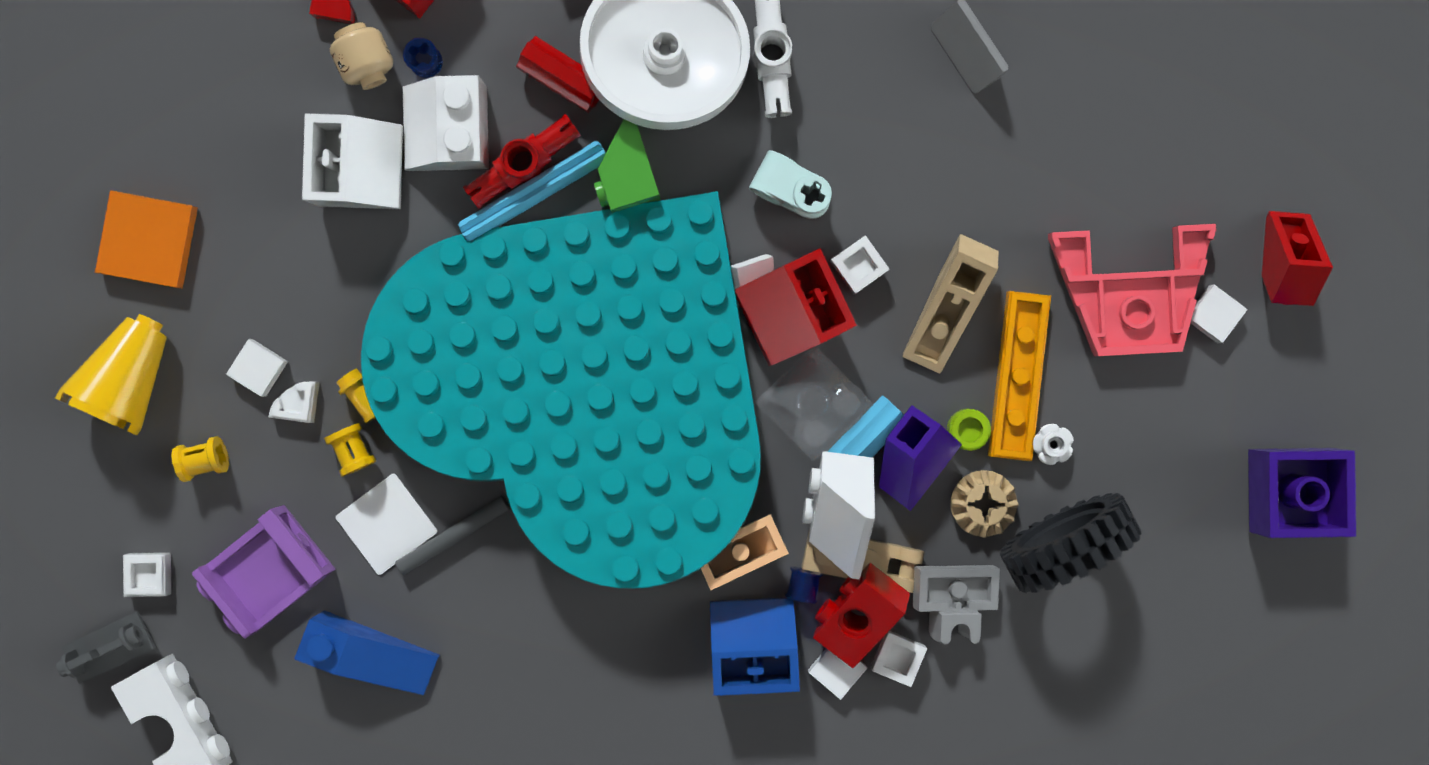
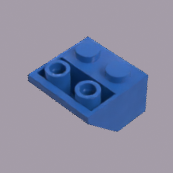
[710,597,800,696]

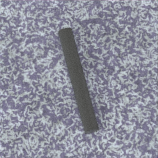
[395,496,510,576]

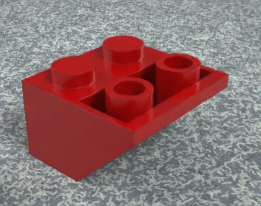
[734,248,857,366]

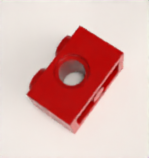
[813,563,910,669]

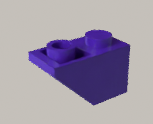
[879,405,962,511]

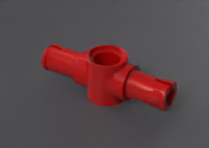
[463,114,581,209]

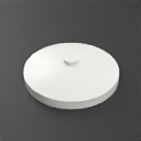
[580,0,750,130]

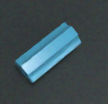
[827,395,904,457]

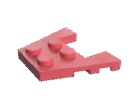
[1048,224,1216,357]

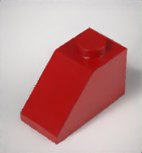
[1262,211,1333,306]

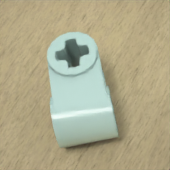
[749,150,832,219]

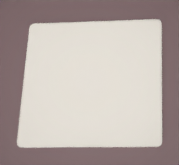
[336,473,437,575]

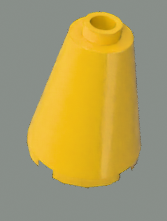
[55,314,167,436]

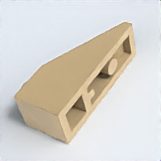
[902,234,999,374]

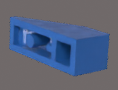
[294,610,440,695]

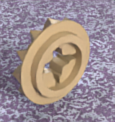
[951,470,1019,538]

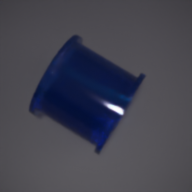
[403,38,443,78]
[785,566,823,604]

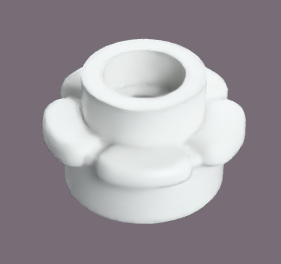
[1033,424,1074,465]

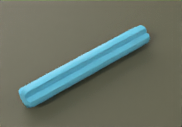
[458,141,606,241]

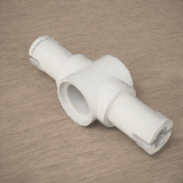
[753,0,792,118]

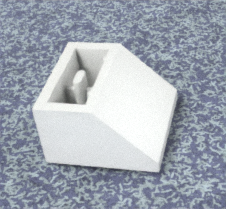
[302,114,403,209]

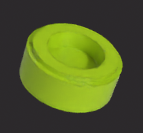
[947,409,991,451]

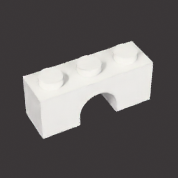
[111,654,233,765]

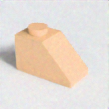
[701,514,789,590]

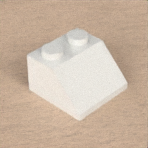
[403,75,489,171]
[803,451,875,579]

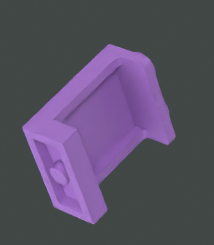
[192,505,336,639]

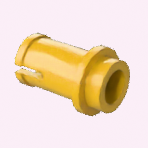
[336,368,376,424]

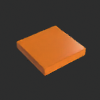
[95,190,198,289]

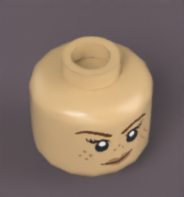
[330,22,393,90]

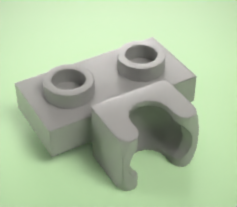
[913,565,1000,644]

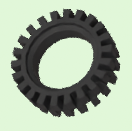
[1000,493,1142,593]

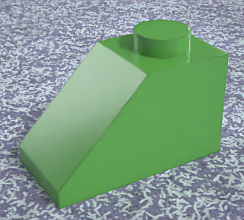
[594,119,661,213]

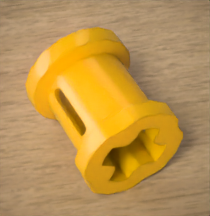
[324,423,377,477]
[171,436,229,482]

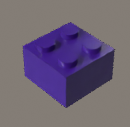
[1248,448,1356,538]

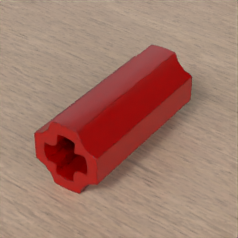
[516,36,599,114]

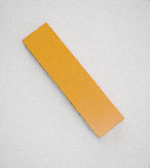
[988,291,1051,461]

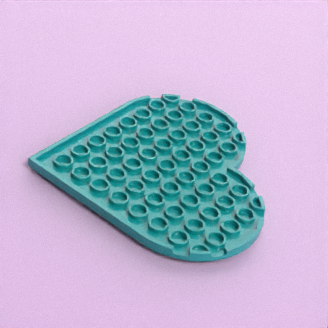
[361,191,761,589]

